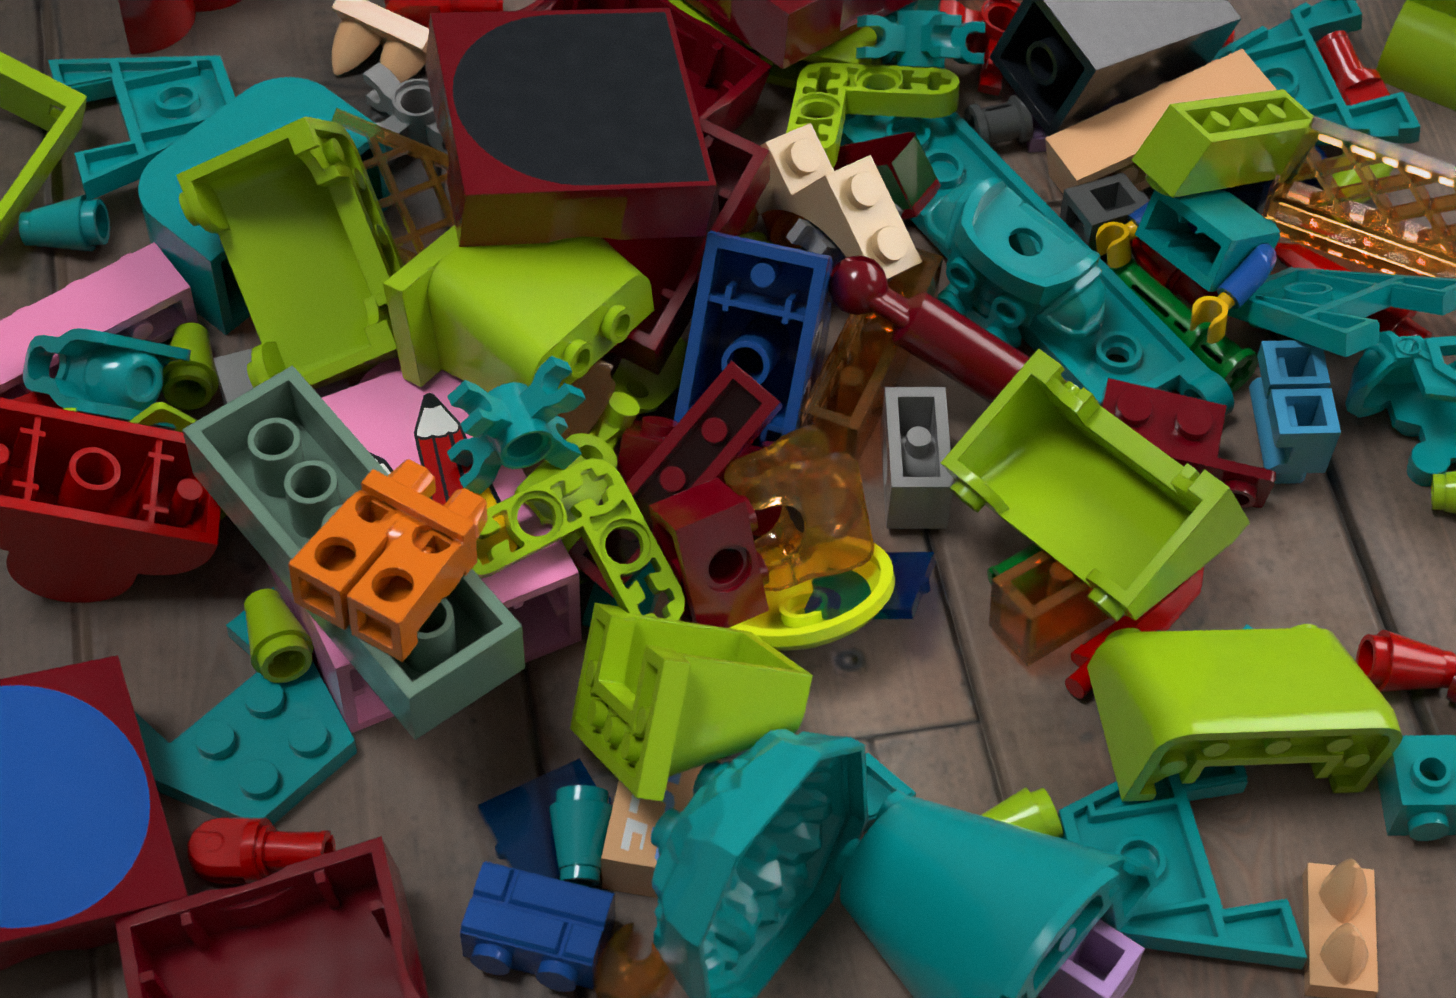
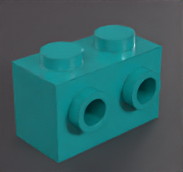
[1376,735,1456,841]

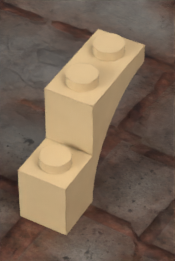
[755,123,922,279]

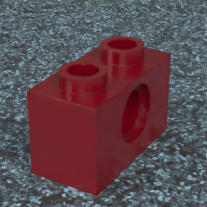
[648,477,770,628]

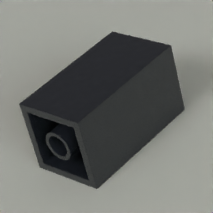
[989,0,1242,136]

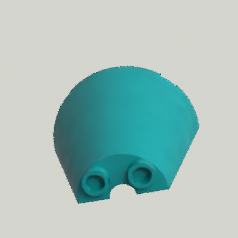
[834,791,1158,998]

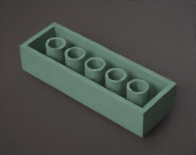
[182,365,525,740]

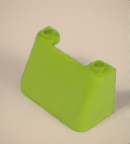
[176,116,404,390]
[940,348,1250,622]
[1087,624,1403,802]

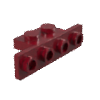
[1101,378,1276,508]

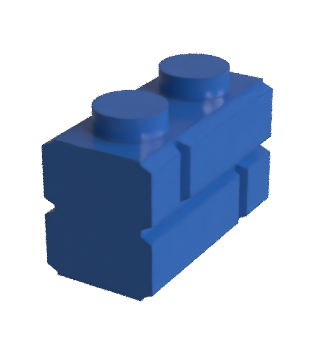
[460,861,616,992]

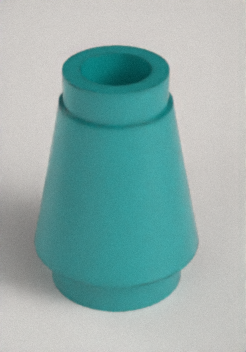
[18,194,110,252]
[549,785,613,888]

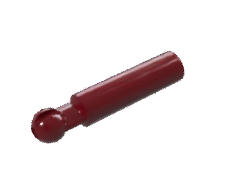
[829,255,1099,404]

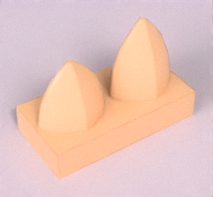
[331,0,429,83]
[1302,858,1378,998]

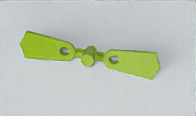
[515,337,687,536]

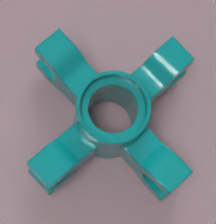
[856,10,985,69]
[447,356,586,494]

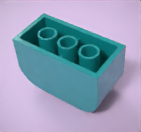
[138,77,392,335]

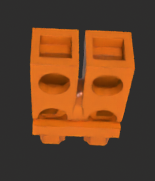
[288,459,488,662]

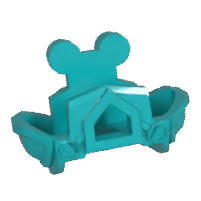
[923,177,1106,349]
[1345,331,1456,487]

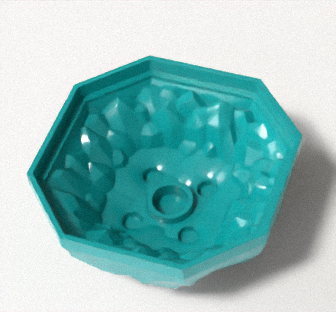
[651,729,869,998]

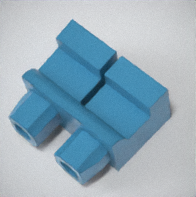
[1249,340,1341,484]

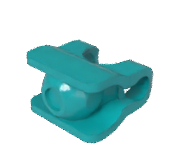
[23,328,191,428]

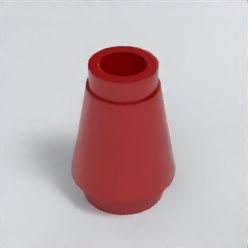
[1356,630,1456,692]

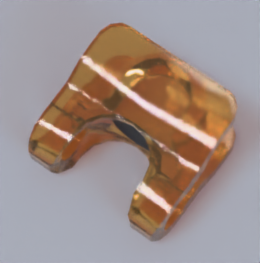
[724,425,874,591]

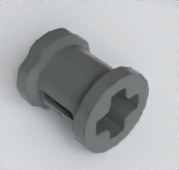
[964,94,1033,145]

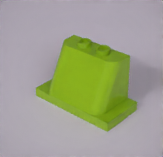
[383,225,654,392]
[570,603,813,801]

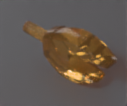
[595,922,670,998]

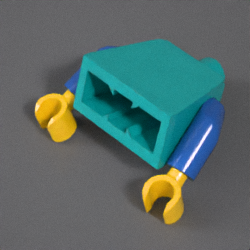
[1096,190,1280,344]

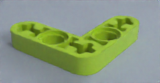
[786,62,959,168]
[472,458,685,621]

